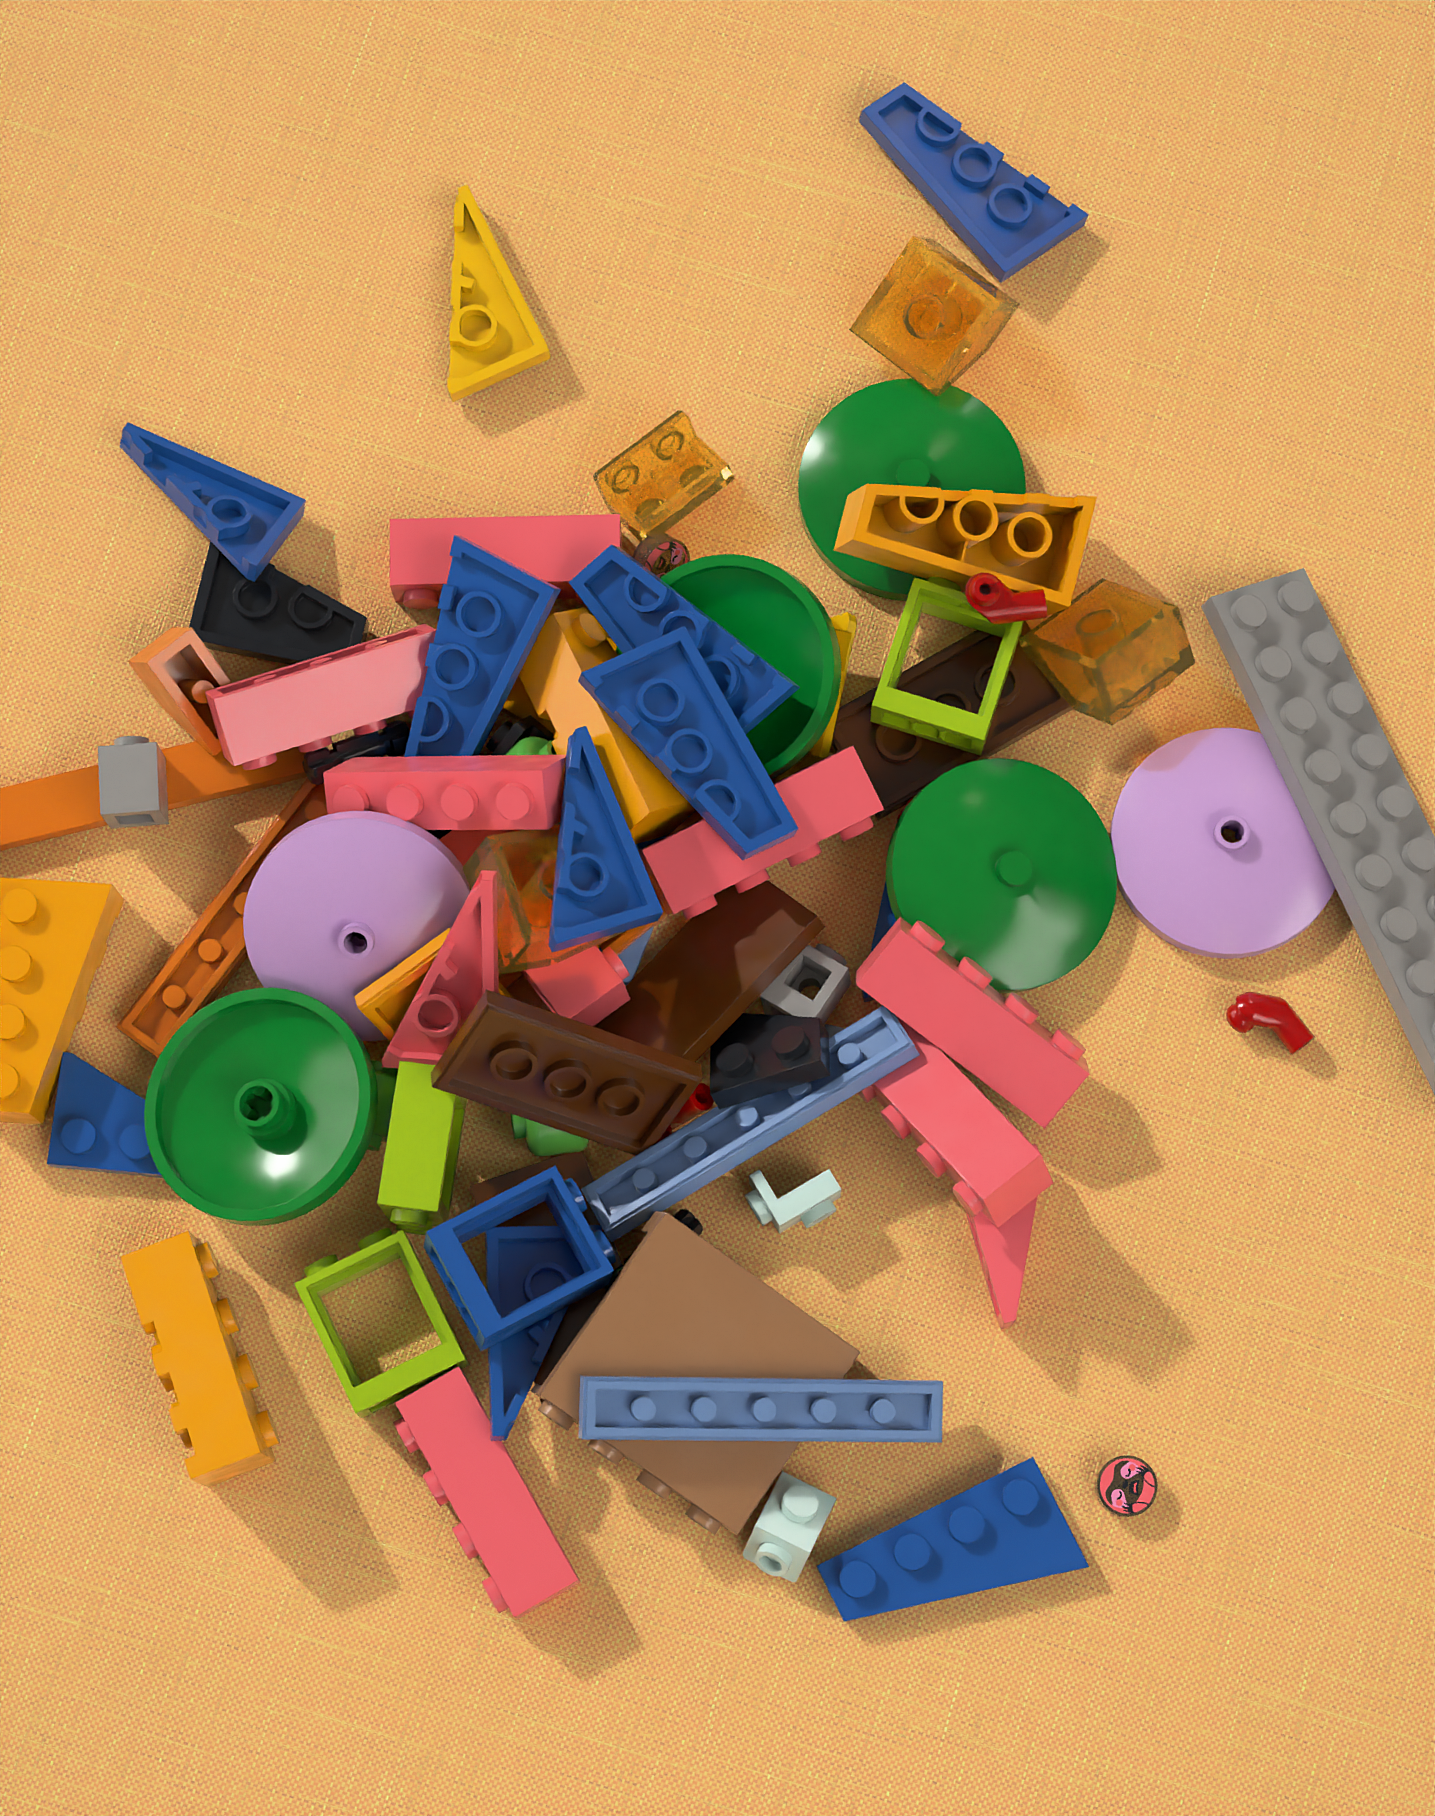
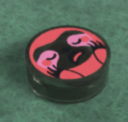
[633,532,690,578]
[1095,1455,1158,1518]

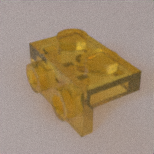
[593,410,735,547]

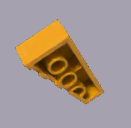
[834,483,1097,616]
[519,608,696,844]
[0,877,124,1125]
[120,1231,280,1487]

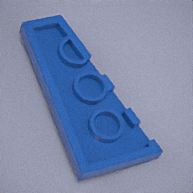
[859,82,1089,283]
[404,535,561,757]
[569,544,800,734]
[578,626,799,861]
[816,1457,1089,1622]

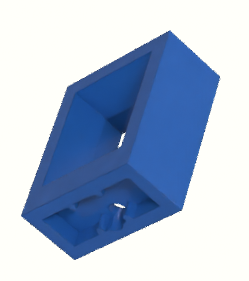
[423,1166,616,1351]

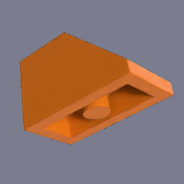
[128,627,232,756]

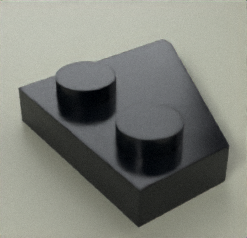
[710,1013,830,1110]

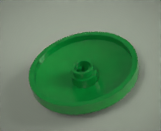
[798,378,1026,601]
[616,554,841,779]
[886,758,1117,993]
[144,988,378,1226]

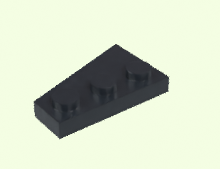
[189,541,369,665]

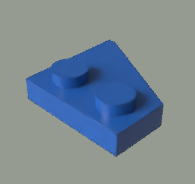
[47,1052,163,1178]

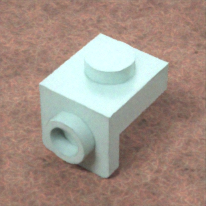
[745,1169,841,1234]
[742,1471,837,1582]

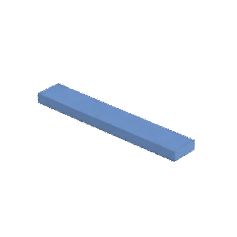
[581,1006,919,1242]
[578,1376,943,1443]

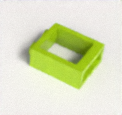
[870,577,1024,756]
[377,1061,467,1235]
[294,1228,470,1418]

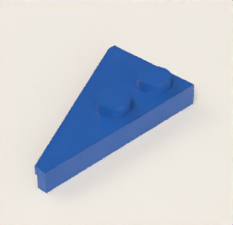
[120,422,306,582]
[549,726,663,952]
[485,1225,602,1441]

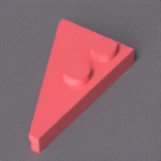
[382,870,499,1068]

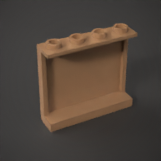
[531,1211,860,1535]

